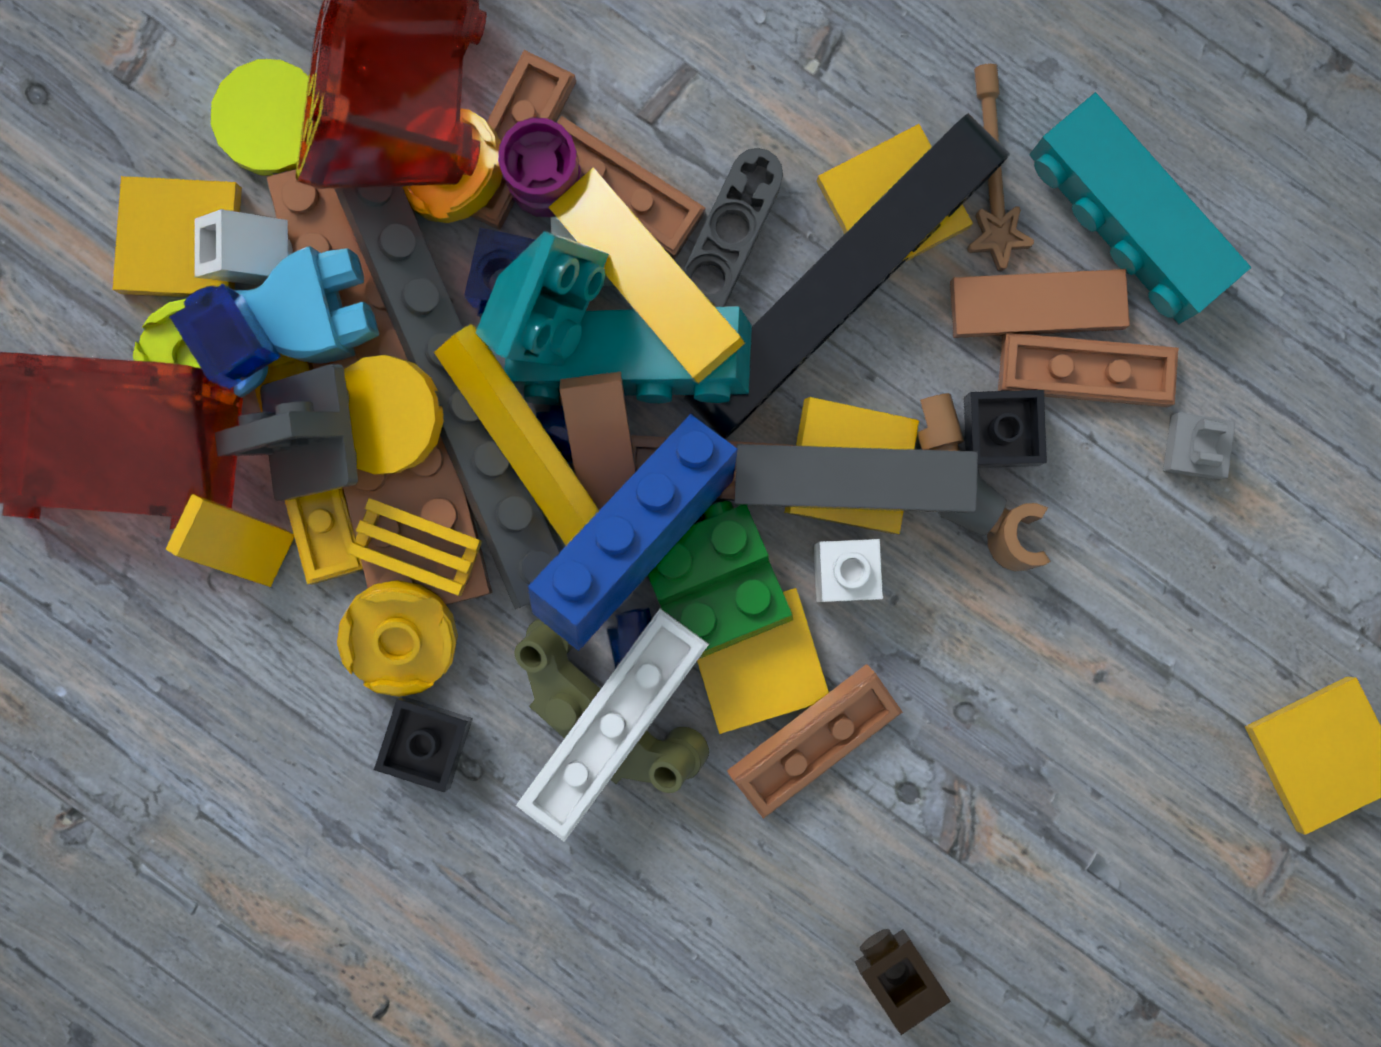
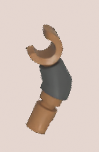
[917,393,1051,571]

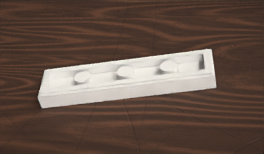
[516,608,709,842]

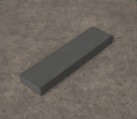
[735,444,978,513]

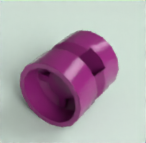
[498,117,583,218]

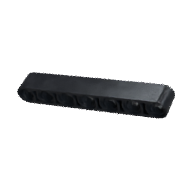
[684,113,1010,439]

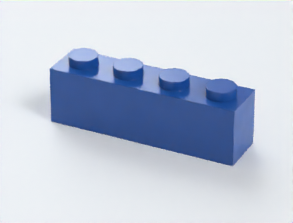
[528,414,738,651]

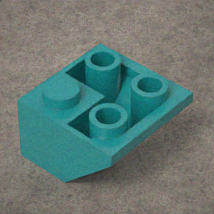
[476,232,609,366]

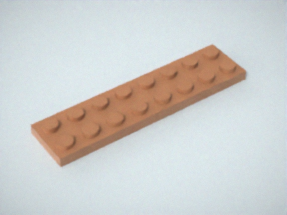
[267,149,493,605]

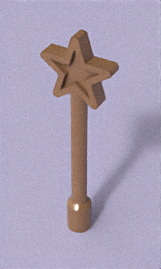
[967,64,1034,271]

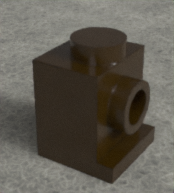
[855,929,951,1035]

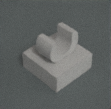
[1163,412,1236,480]

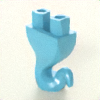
[186,246,379,398]

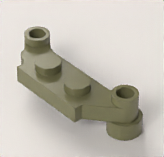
[515,618,709,793]

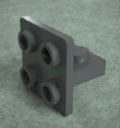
[215,364,358,501]

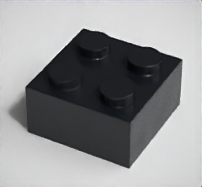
[964,390,1047,468]
[374,696,473,793]

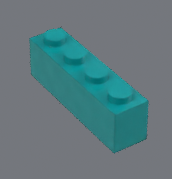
[1029,92,1252,324]
[504,306,752,405]

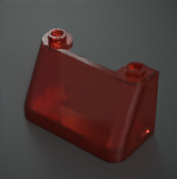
[295,0,487,189]
[0,352,243,530]

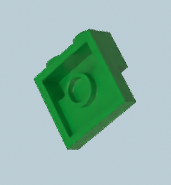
[648,501,793,659]

